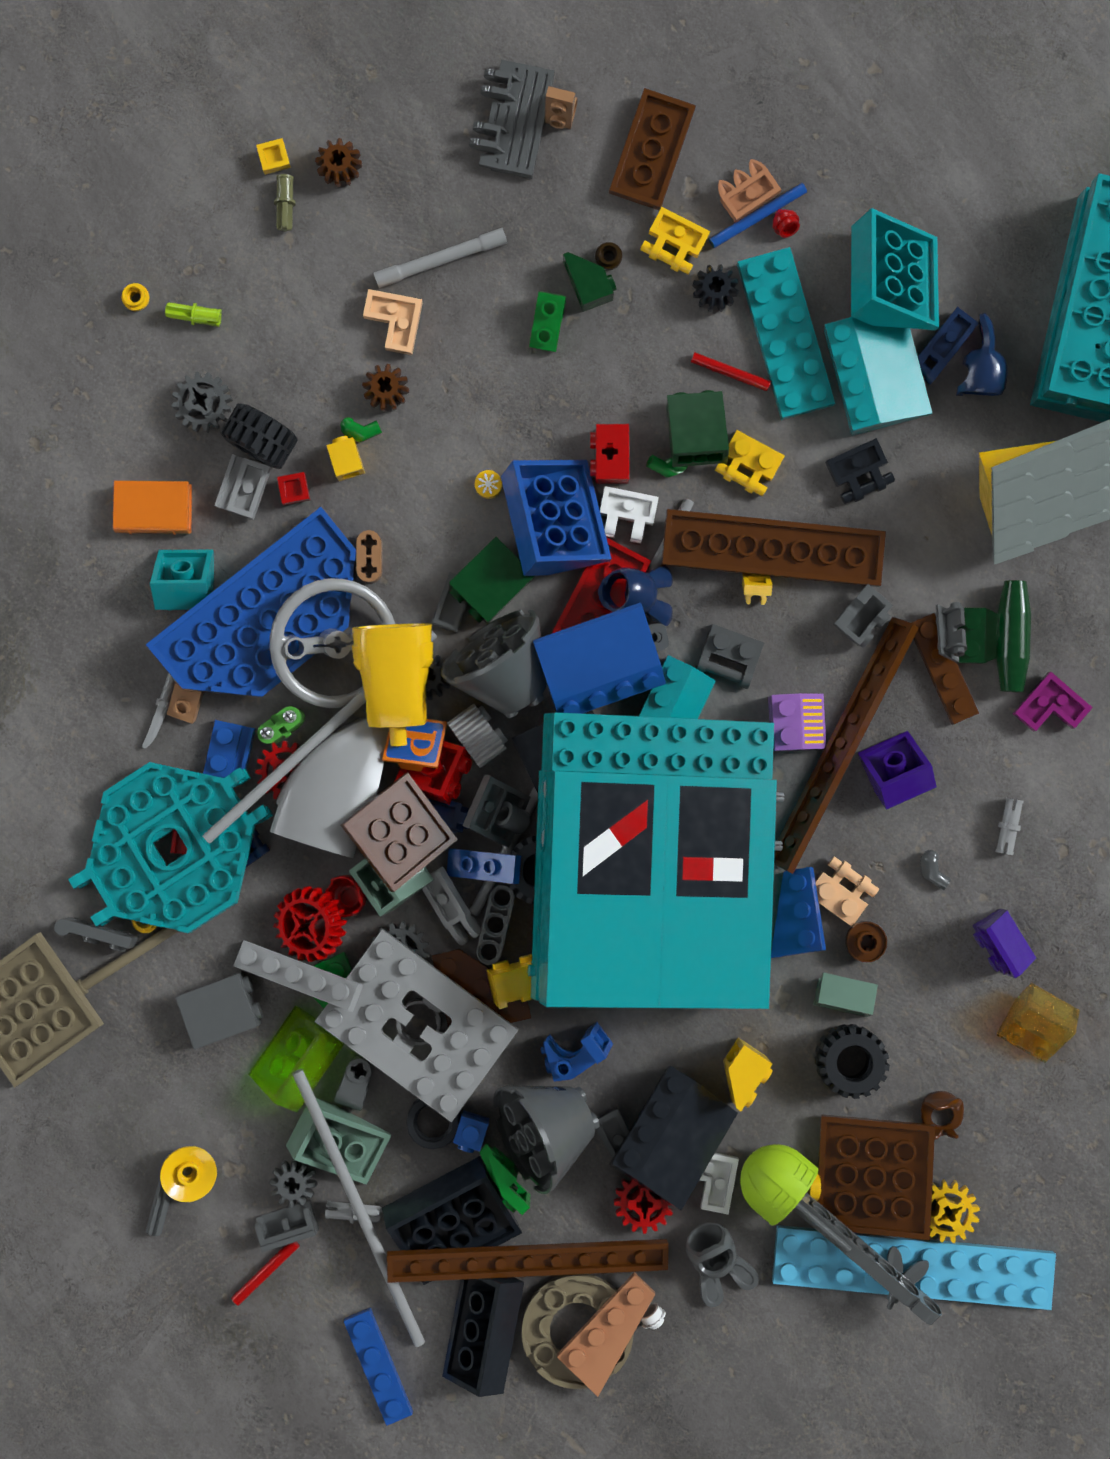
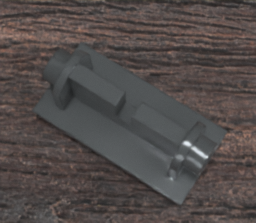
[936,602,967,663]

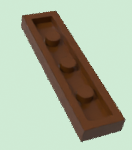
[912,613,979,725]

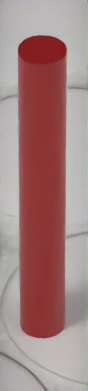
[691,352,771,391]
[231,1242,300,1306]

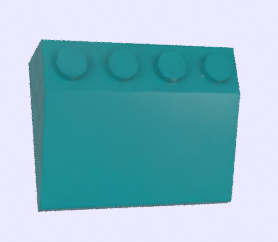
[851,208,939,330]
[824,317,933,436]

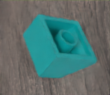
[150,549,214,611]

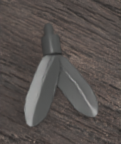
[887,1246,929,1310]

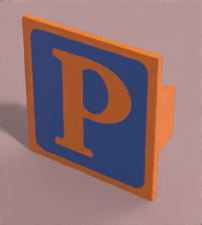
[382,719,447,771]

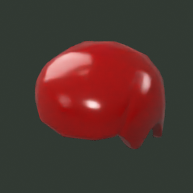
[325,875,367,918]

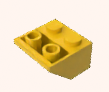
[723,1037,773,1111]

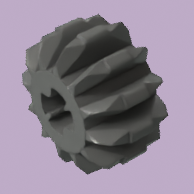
[269,1159,318,1208]

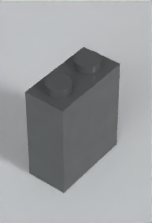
[175,971,263,1050]

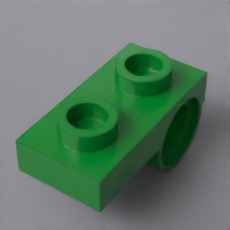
[529,291,566,352]

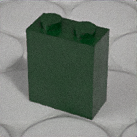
[666,390,729,467]
[449,537,535,624]

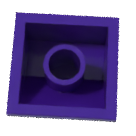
[858,731,937,810]

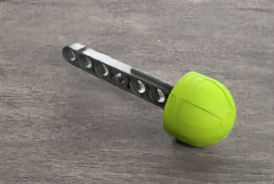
[740,1144,942,1325]

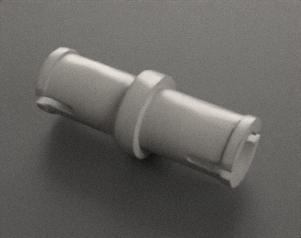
[995,797,1024,855]

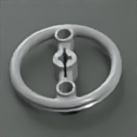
[270,578,395,708]

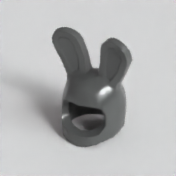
[686,1223,759,1307]

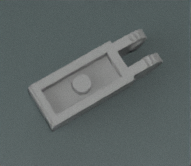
[422,867,481,945]

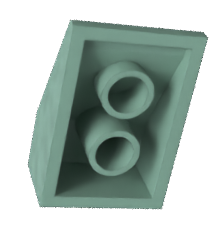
[286,1098,392,1185]

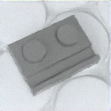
[214,454,272,520]

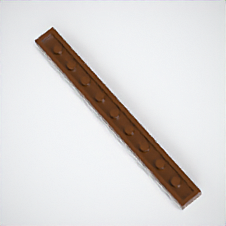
[774,617,919,874]
[387,1239,668,1283]

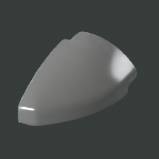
[270,717,389,858]

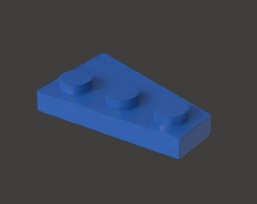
[771,867,826,958]

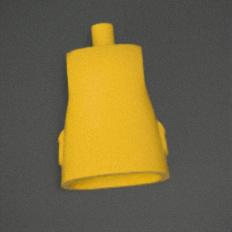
[352,623,433,746]

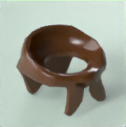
[921,1091,964,1140]

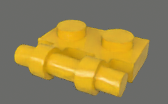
[640,207,710,275]
[714,430,785,497]

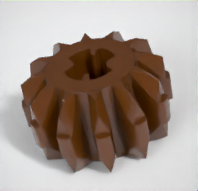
[315,138,362,188]
[362,364,409,412]

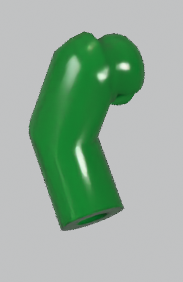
[340,417,382,442]
[646,455,688,477]

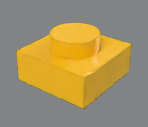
[256,138,291,175]

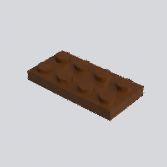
[609,88,696,211]

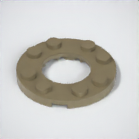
[522,1274,634,1389]

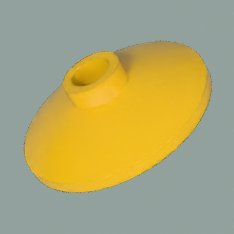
[160,1146,217,1202]

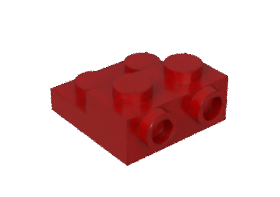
[394,741,472,805]

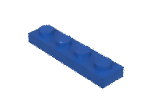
[344,1307,413,1426]

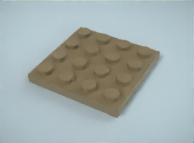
[0,932,104,1088]

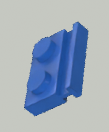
[203,720,256,778]

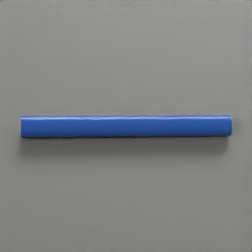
[709,183,807,248]

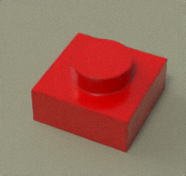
[277,472,310,505]

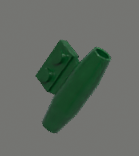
[957,580,1031,692]

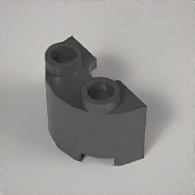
[833,584,893,648]

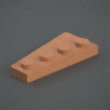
[557,1272,655,1397]

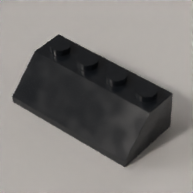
[442,1277,524,1397]

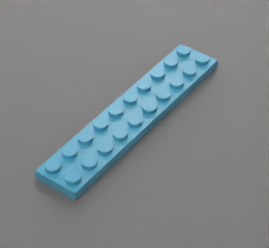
[772,1225,1056,1310]

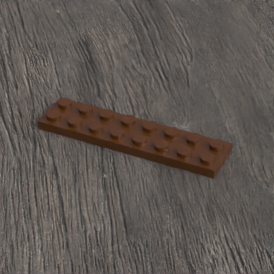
[661,509,886,587]

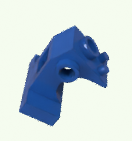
[541,1022,613,1082]

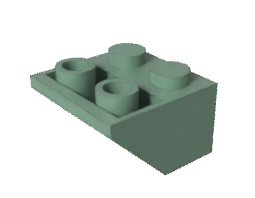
[349,858,434,917]

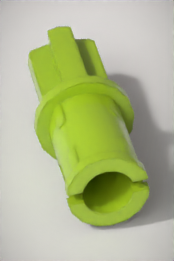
[165,302,222,327]

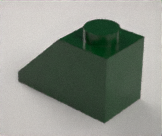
[563,252,617,312]

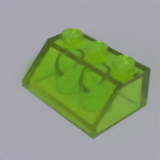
[248,1005,344,1112]

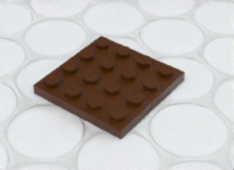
[817,1114,935,1240]

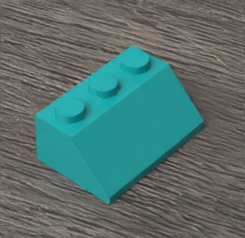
[639,655,716,719]

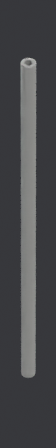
[202,631,437,844]
[292,1069,425,1347]

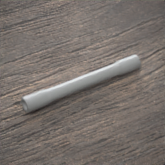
[374,228,507,288]

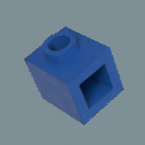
[453,1110,490,1153]

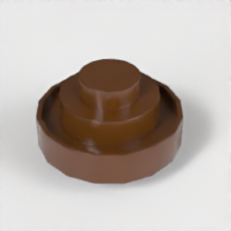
[845,921,887,962]

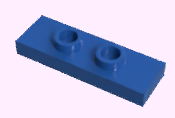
[447,848,521,884]

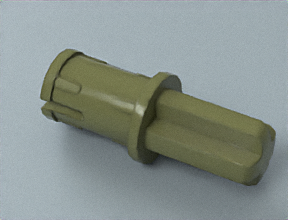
[274,174,296,232]

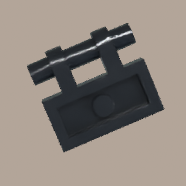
[825,438,895,504]

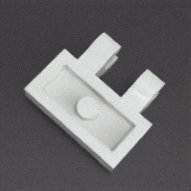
[600,486,659,544]

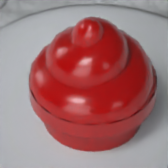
[773,209,800,238]

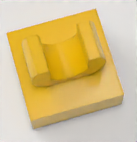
[742,574,772,605]

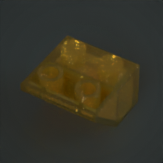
[997,983,1080,1063]

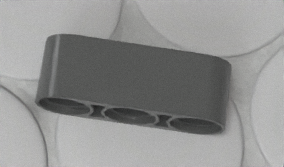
[476,884,515,965]

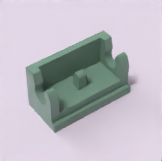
[813,973,878,1017]

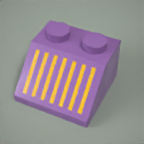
[768,693,826,751]

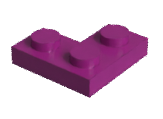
[1012,671,1093,732]

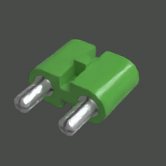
[257,706,305,745]

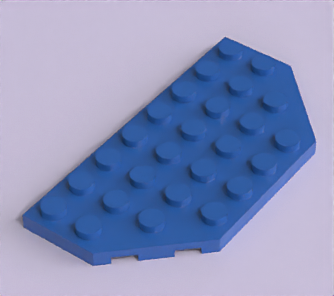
[146,507,356,697]

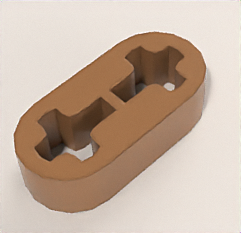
[356,530,382,584]

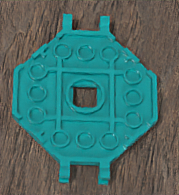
[68,762,274,933]

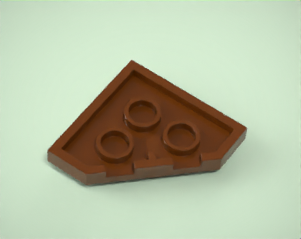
[432,949,532,1027]

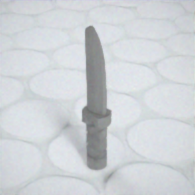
[142,673,176,748]

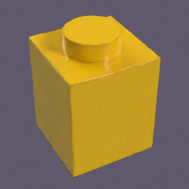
[326,436,365,482]

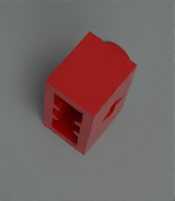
[590,424,629,484]

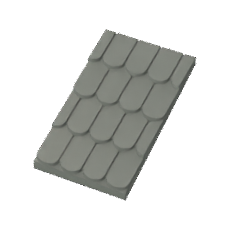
[979,420,1110,565]

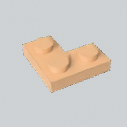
[363,289,423,355]

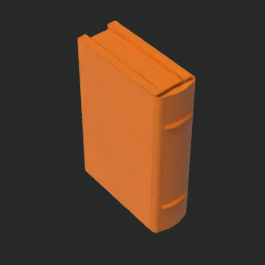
[113,481,192,535]

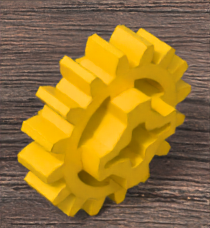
[930,1179,980,1243]

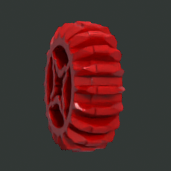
[273,886,347,962]

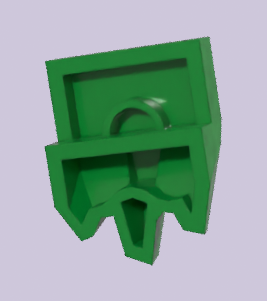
[480,1144,531,1215]

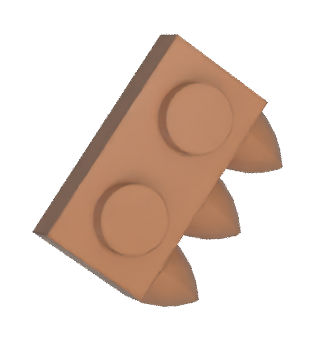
[718,159,782,223]

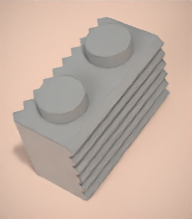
[447,704,508,768]

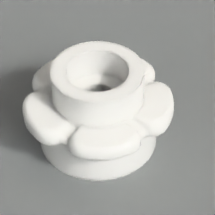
[641,1303,666,1330]

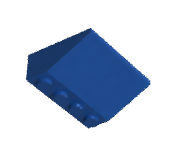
[501,460,612,576]
[533,602,666,714]

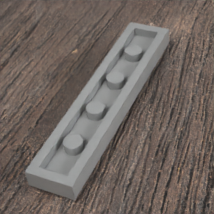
[233,940,363,1012]

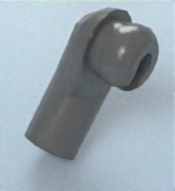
[920,850,951,890]

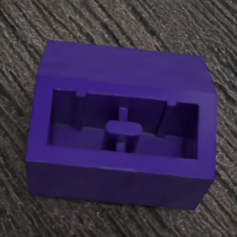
[972,909,1036,978]

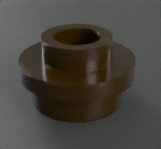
[595,242,622,270]

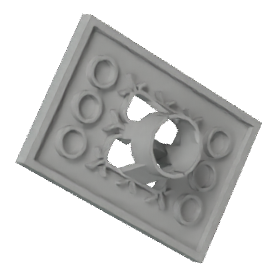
[315,929,519,1122]

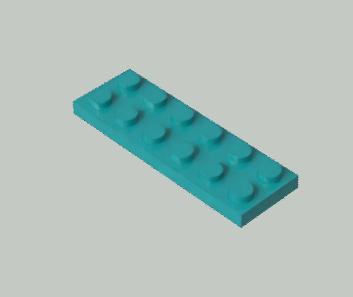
[737,247,835,420]

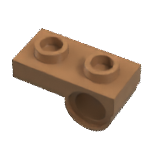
[545,86,578,129]
[167,682,206,724]

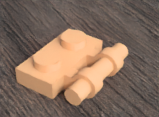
[815,856,879,927]

